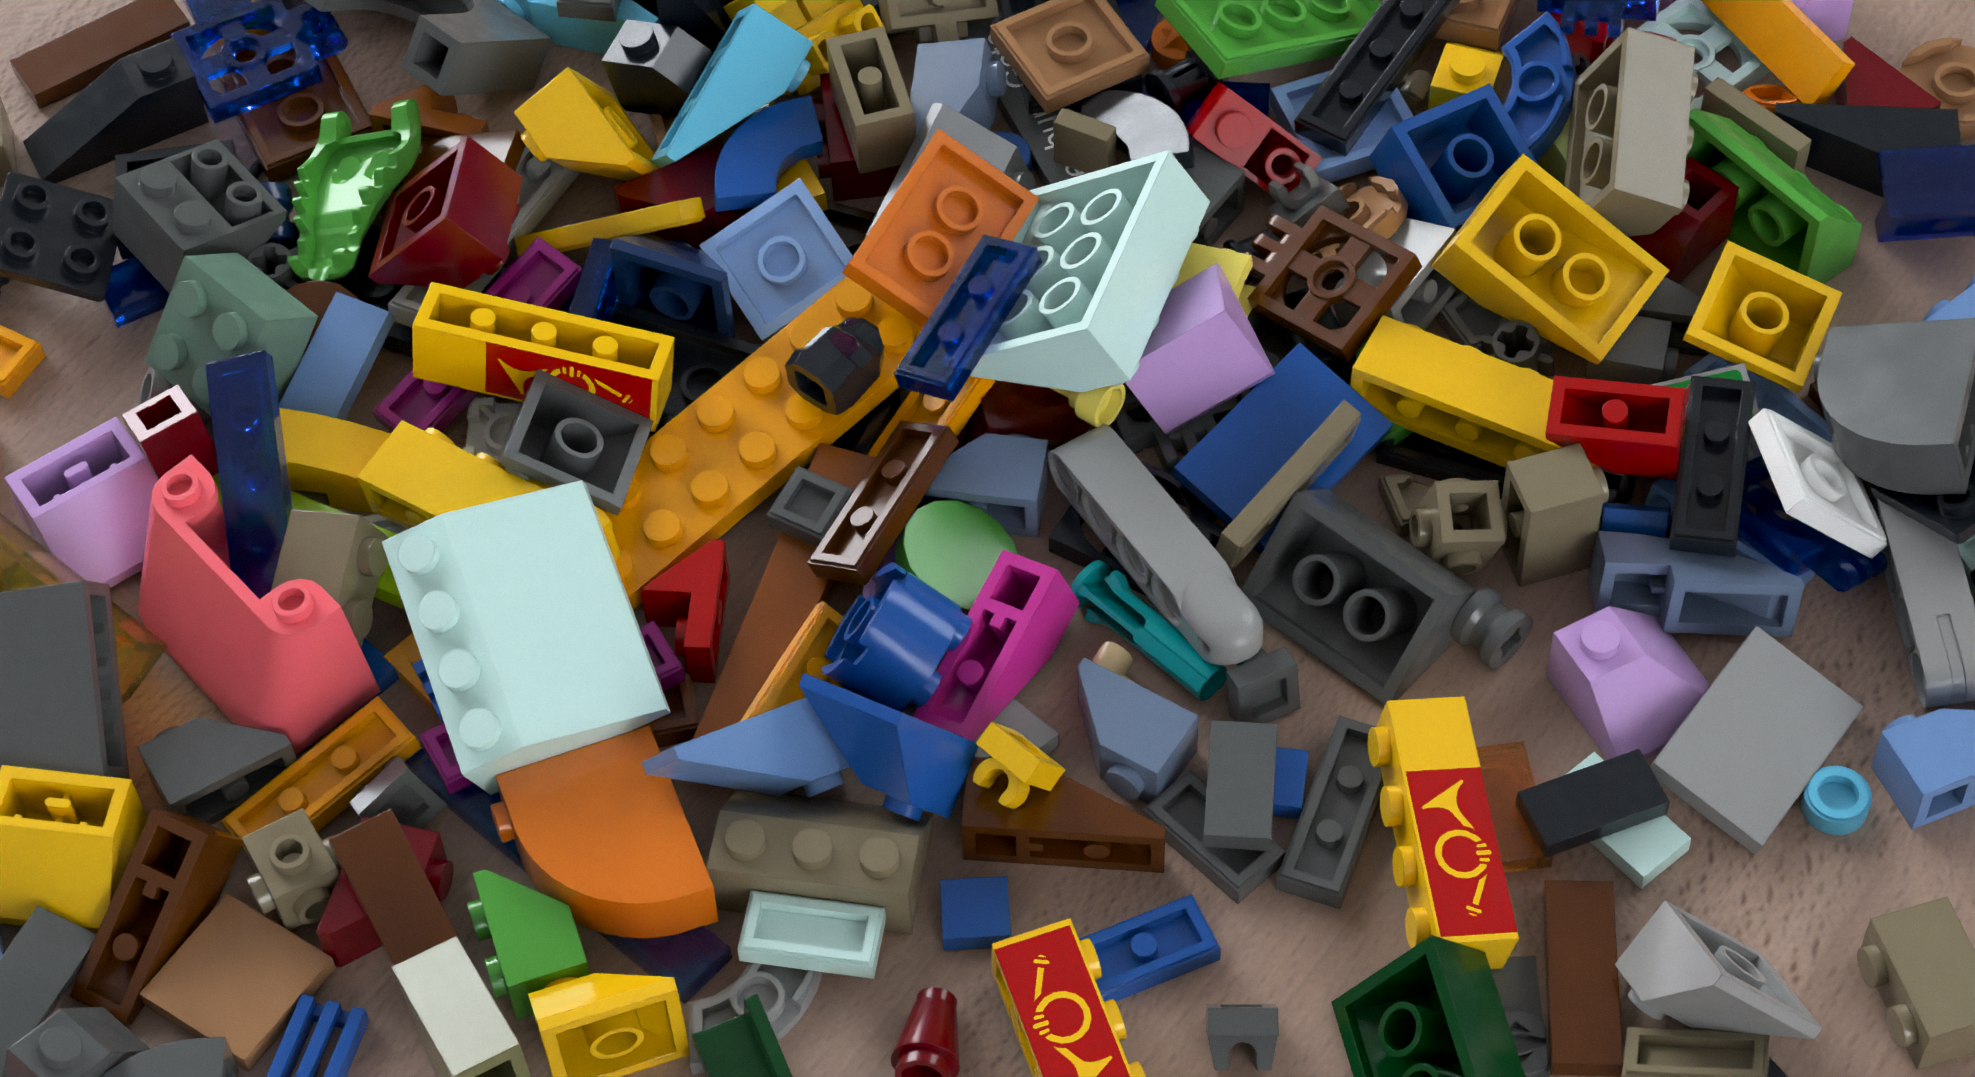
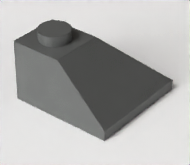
[497,369,654,516]

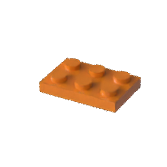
[842,128,1040,343]

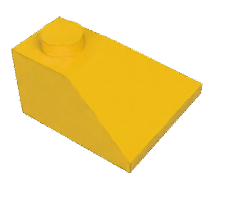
[514,67,665,181]
[1683,241,1843,393]
[528,973,690,1077]

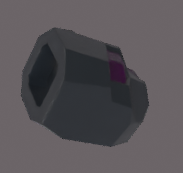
[784,317,884,415]

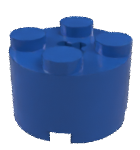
[822,562,972,712]

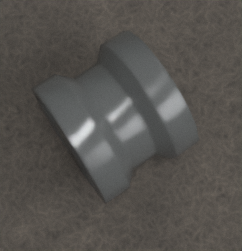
[1450,586,1533,669]

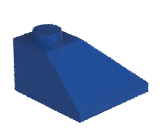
[799,673,979,821]

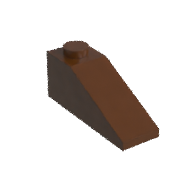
[961,756,1165,873]
[70,808,243,1024]

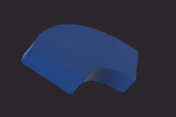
[1501,11,1576,161]
[714,96,823,212]

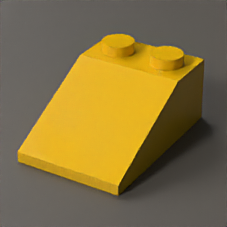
[1431,153,1669,365]

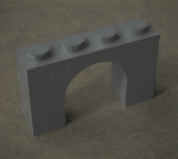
[304,0,552,96]

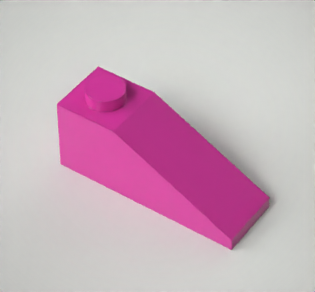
[912,549,1080,741]

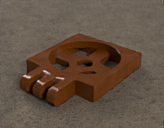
[1243,205,1422,362]

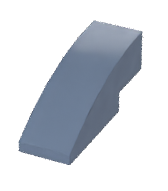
[1587,531,1804,637]

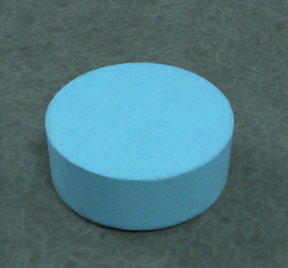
[1801,766,1872,835]

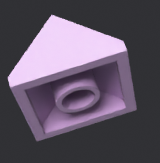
[1125,263,1276,435]

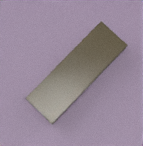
[1215,400,1361,569]

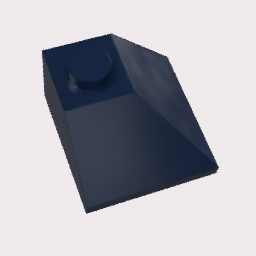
[609,233,736,338]

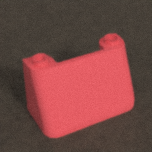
[138,454,381,755]

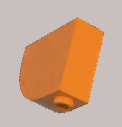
[490,725,719,938]

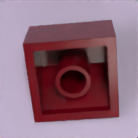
[368,135,523,289]

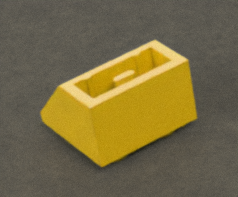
[0,765,147,934]

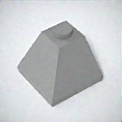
[1615,900,1823,1039]

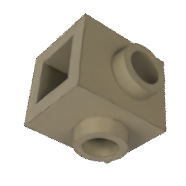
[1409,478,1507,576]
[241,808,342,931]

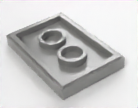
[1650,626,1864,854]

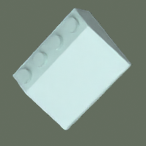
[944,150,1210,392]
[382,480,671,795]

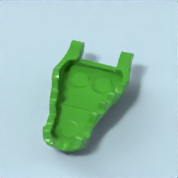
[287,99,421,282]

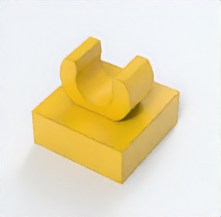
[973,722,1066,809]

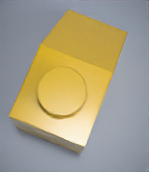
[1428,42,1511,110]

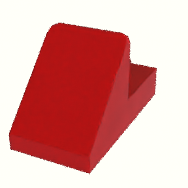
[641,540,730,683]

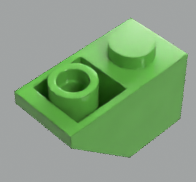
[467,869,590,1020]

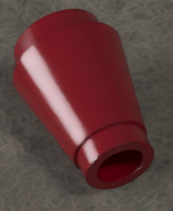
[891,987,960,1077]

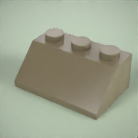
[1564,27,1698,237]
[706,789,935,935]

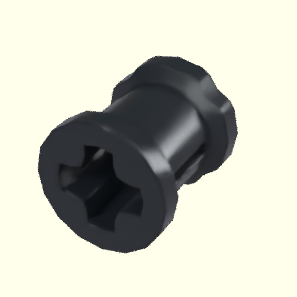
[1144,49,1223,116]

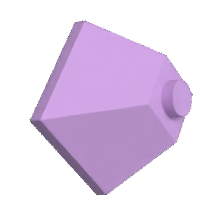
[1546,606,1710,760]

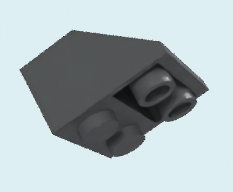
[112,139,287,294]

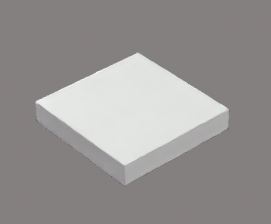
[1748,408,1888,559]

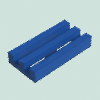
[266,994,369,1077]

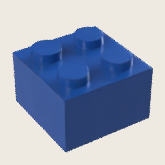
[1369,84,1538,232]

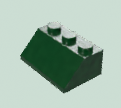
[1331,935,1526,1077]

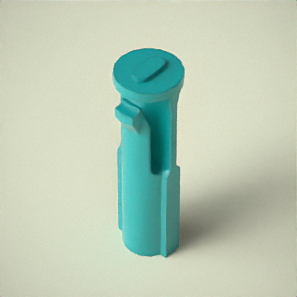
[1070,560,1227,701]

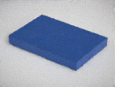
[1172,343,1394,554]

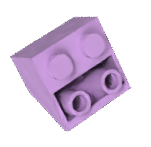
[4,416,159,588]

